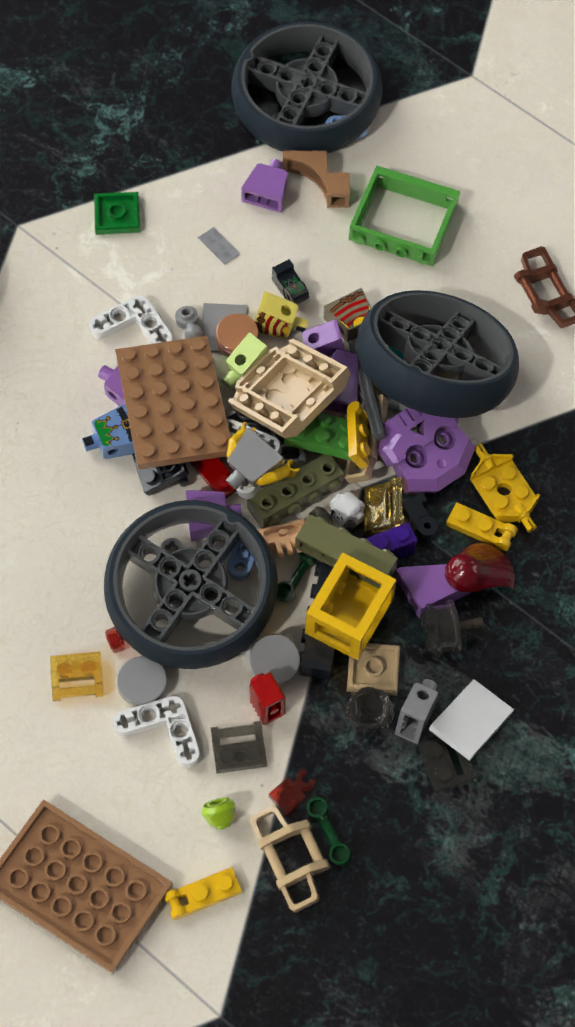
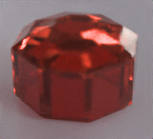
[105,627,125,653]

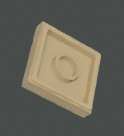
[347,643,400,695]

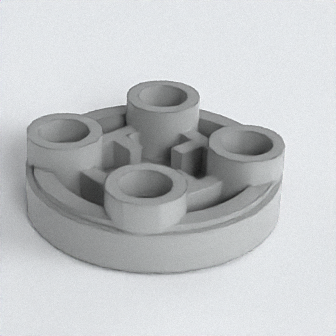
[249,634,300,685]
[116,656,167,706]

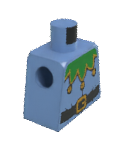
[82,404,135,459]

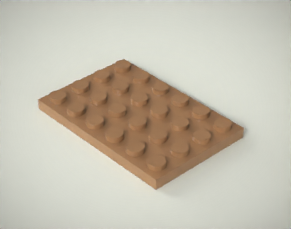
[115,336,231,470]
[0,799,173,975]

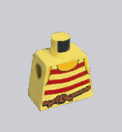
[255,291,308,339]

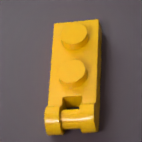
[347,401,370,469]
[446,502,518,551]
[164,867,242,920]

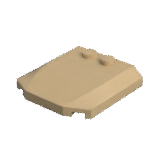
[228,338,351,438]

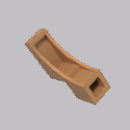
[283,150,350,208]

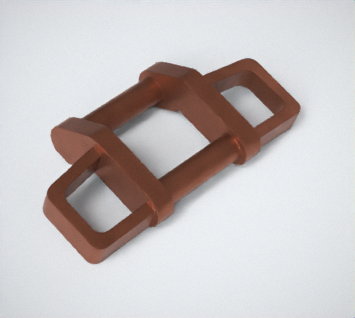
[514,246,575,328]

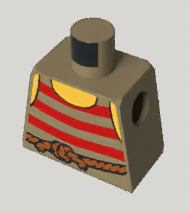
[323,288,371,342]

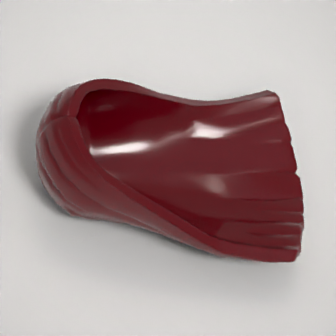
[444,543,515,592]

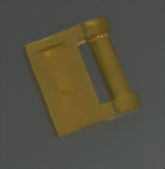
[365,477,405,535]
[50,651,104,702]

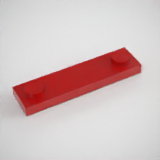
[189,458,237,498]

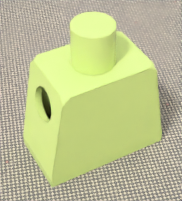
[221,332,268,389]

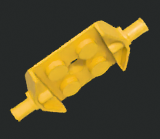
[470,443,540,533]

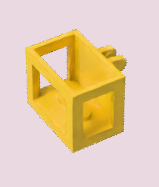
[305,552,397,660]

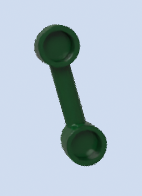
[277,552,318,602]
[307,797,352,866]

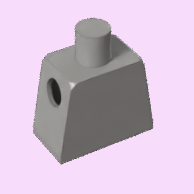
[395,679,438,744]

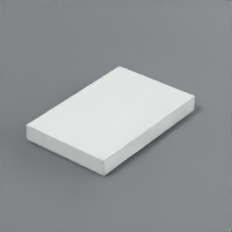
[429,679,514,761]

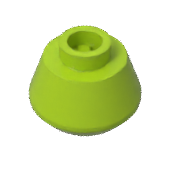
[201,797,236,830]

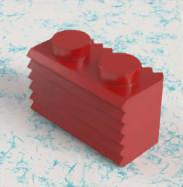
[250,672,286,725]

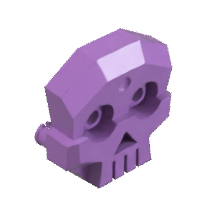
[377,408,475,494]

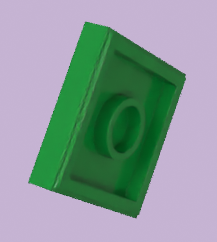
[94,192,140,235]

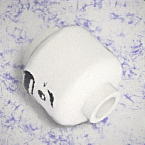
[329,492,365,527]

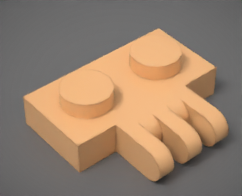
[258,518,305,558]

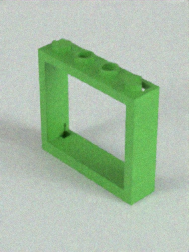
[349,165,460,266]

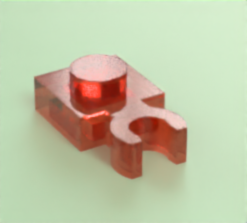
[269,769,316,815]

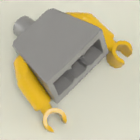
[226,422,300,490]

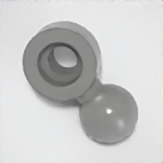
[175,306,203,339]

